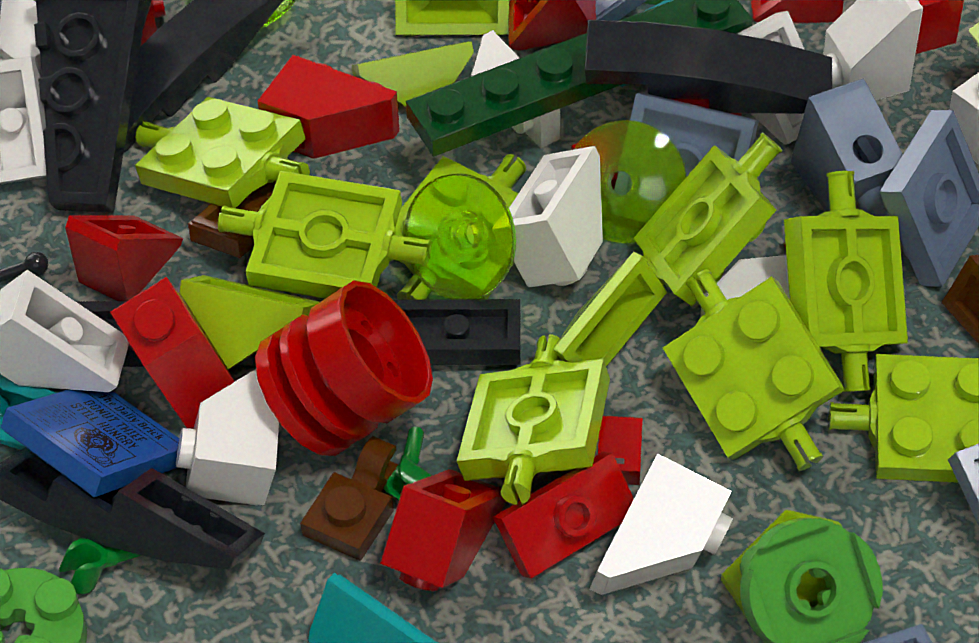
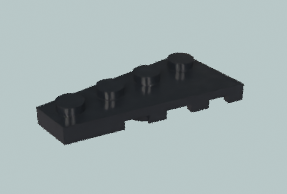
[34,0,148,213]

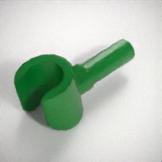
[384,427,432,501]
[58,539,142,594]

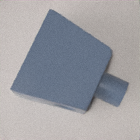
[790,78,903,216]

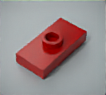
[493,452,634,579]

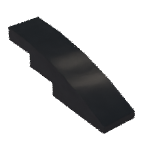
[124,0,284,153]
[585,20,832,114]
[0,447,265,570]

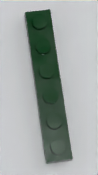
[406,0,753,157]

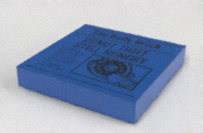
[1,389,179,497]

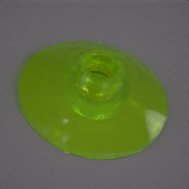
[574,120,687,243]
[404,173,516,300]

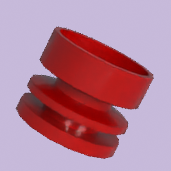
[255,280,433,456]

